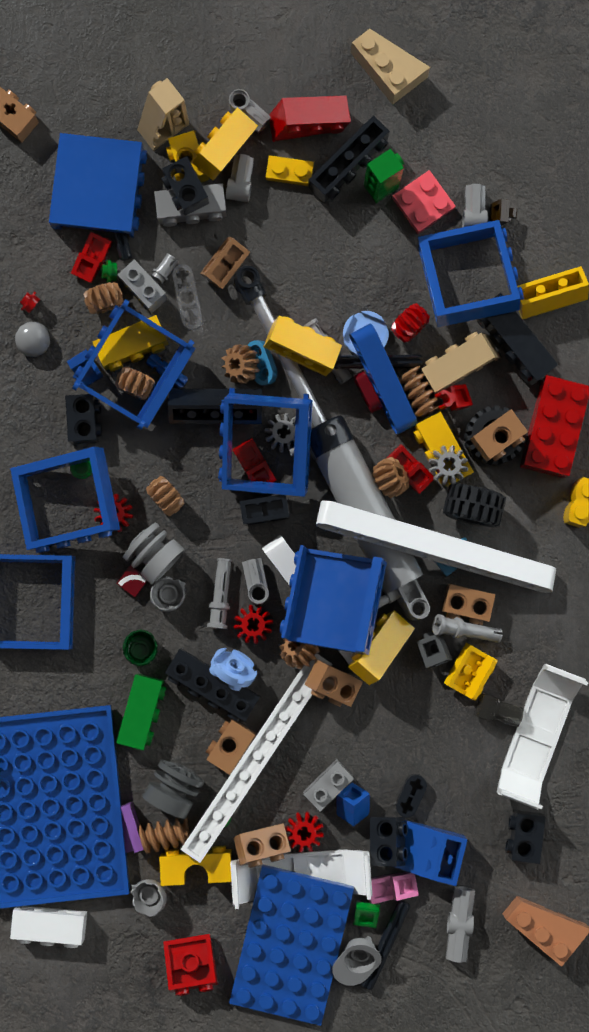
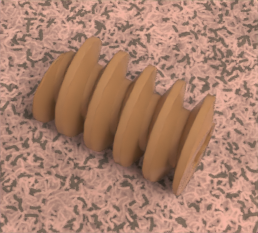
[399,366,439,418]
[139,817,190,854]

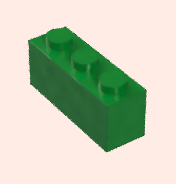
[363,149,404,204]
[116,673,167,750]

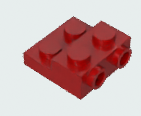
[163,934,218,996]

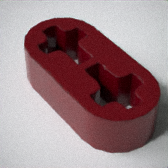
[353,370,383,414]

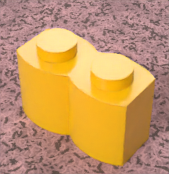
[563,477,589,528]

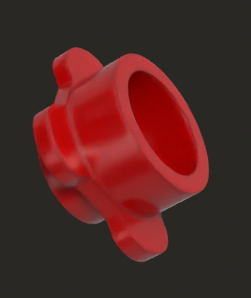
[20,291,40,313]

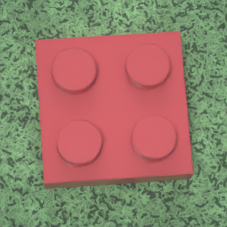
[392,170,456,234]

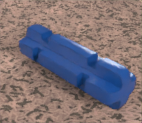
[146,354,188,389]

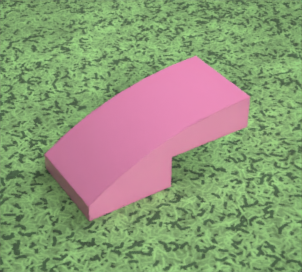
[369,872,419,904]

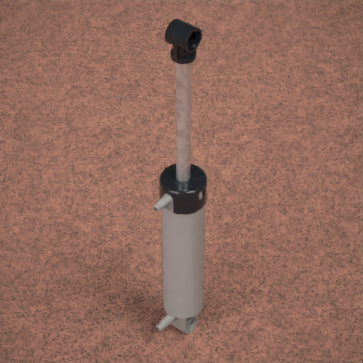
[234,266,430,621]

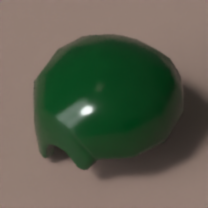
[122,629,158,666]

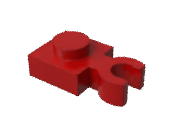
[435,384,473,411]

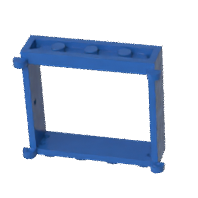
[72,299,196,430]
[218,388,313,497]

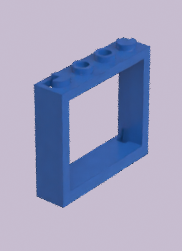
[418,220,524,328]
[10,447,120,553]
[0,554,75,650]

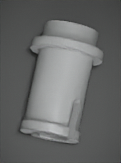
[151,253,179,284]

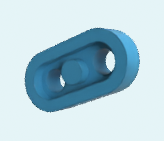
[248,340,277,385]

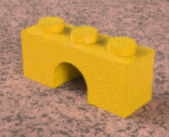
[159,846,232,886]

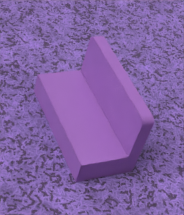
[121,801,144,853]

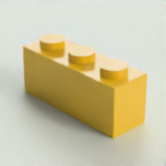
[192,107,258,181]
[517,266,589,319]
[92,315,169,371]
[263,315,342,376]
[413,411,474,487]
[348,610,415,685]

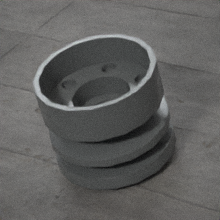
[142,759,205,819]

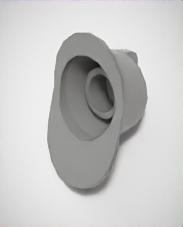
[332,936,381,986]

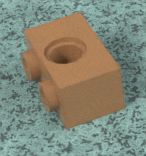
[470,409,528,462]
[206,719,256,775]

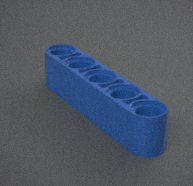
[349,323,418,435]

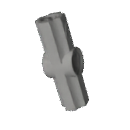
[446,886,475,963]

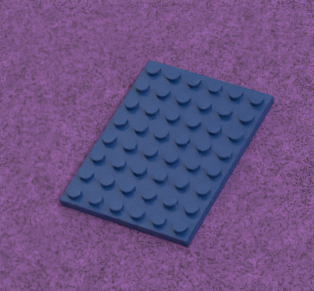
[0,705,130,908]

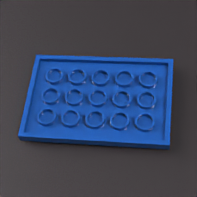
[229,864,354,1026]

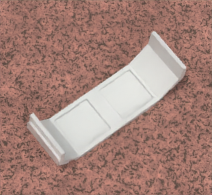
[497,664,588,810]
[230,849,372,909]

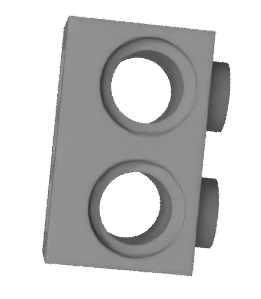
[118,259,168,314]
[303,759,354,811]

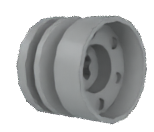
[122,522,185,585]

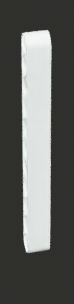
[316,501,556,593]

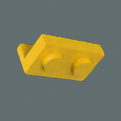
[444,643,497,701]

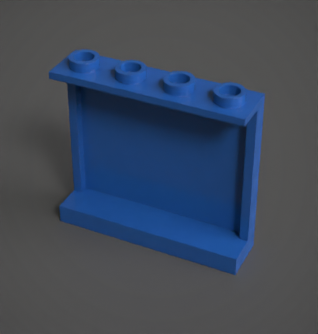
[49,133,147,238]
[280,545,387,655]

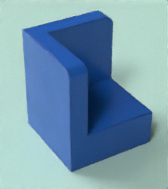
[66,350,103,386]
[337,782,370,826]

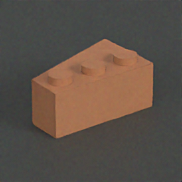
[502,896,589,967]

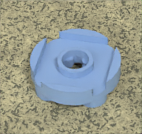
[343,311,389,355]
[209,648,257,691]

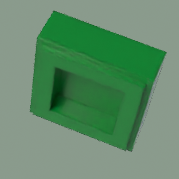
[353,902,380,928]

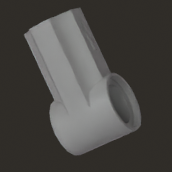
[229,89,271,134]
[226,154,254,203]
[462,184,488,228]
[242,558,269,605]

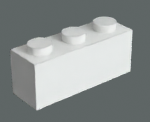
[10,906,87,948]

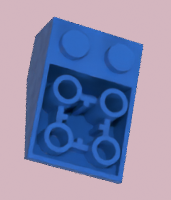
[387,820,468,886]

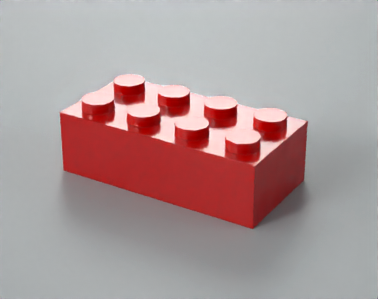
[520,375,589,478]

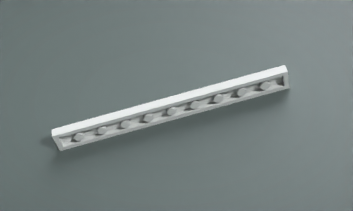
[180,654,332,863]

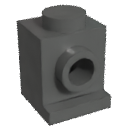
[417,631,453,668]

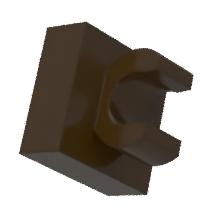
[490,198,517,226]

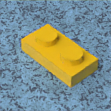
[266,156,314,186]

